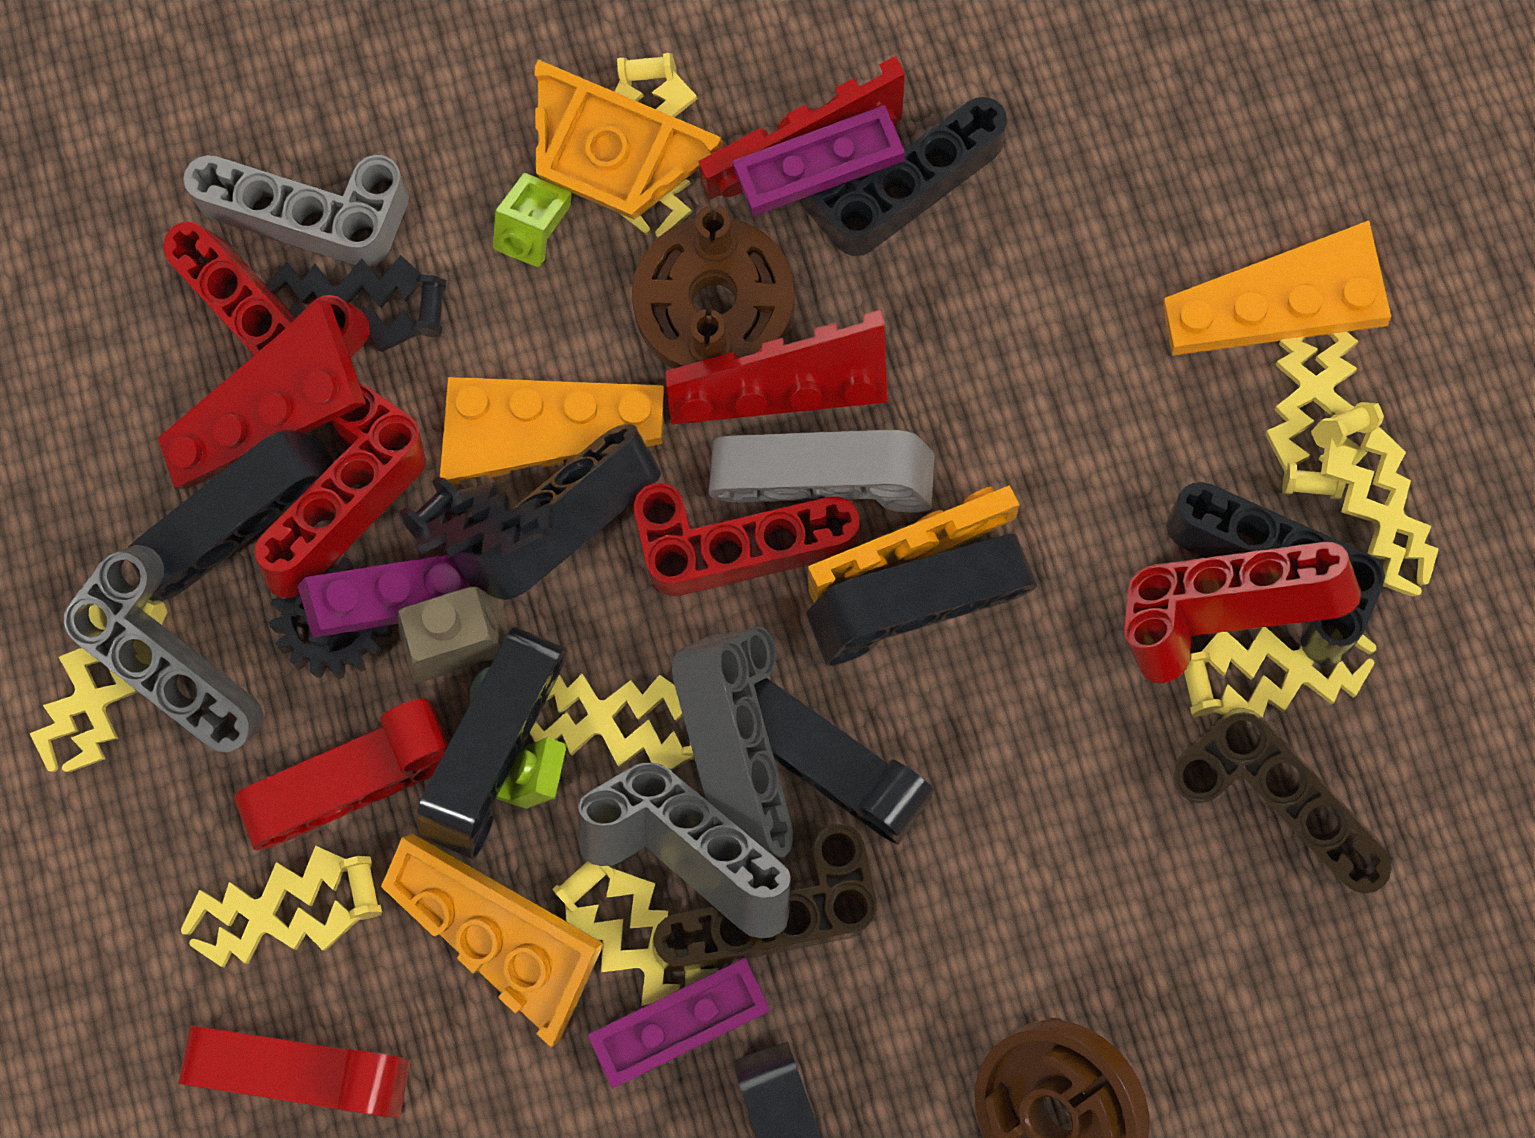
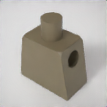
[398,587,509,684]

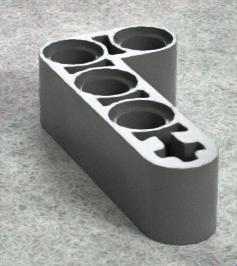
[64,545,263,752]
[672,627,793,858]
[578,762,791,938]

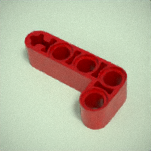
[163,221,370,358]
[254,384,426,598]
[634,483,859,596]
[1124,542,1362,683]
[233,698,450,851]
[178,1025,411,1119]

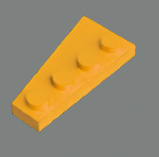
[1162,220,1391,356]
[440,377,666,485]
[808,485,1020,603]
[381,833,604,1047]

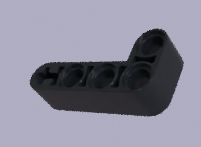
[800,97,1007,256]
[443,424,661,600]
[128,430,334,601]
[1166,482,1385,666]
[806,534,1038,666]
[417,627,567,860]
[754,678,933,845]
[733,1041,821,1138]

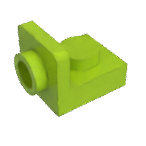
[493,172,572,267]
[496,738,567,809]

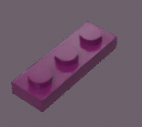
[732,105,905,217]
[297,555,468,638]
[587,958,770,1089]

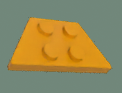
[535,60,724,220]

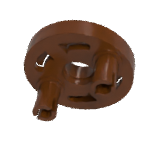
[632,205,795,369]
[975,1018,1150,1138]

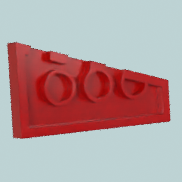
[698,55,905,200]
[158,300,366,489]
[665,309,888,425]

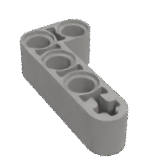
[183,155,409,267]
[708,430,935,513]

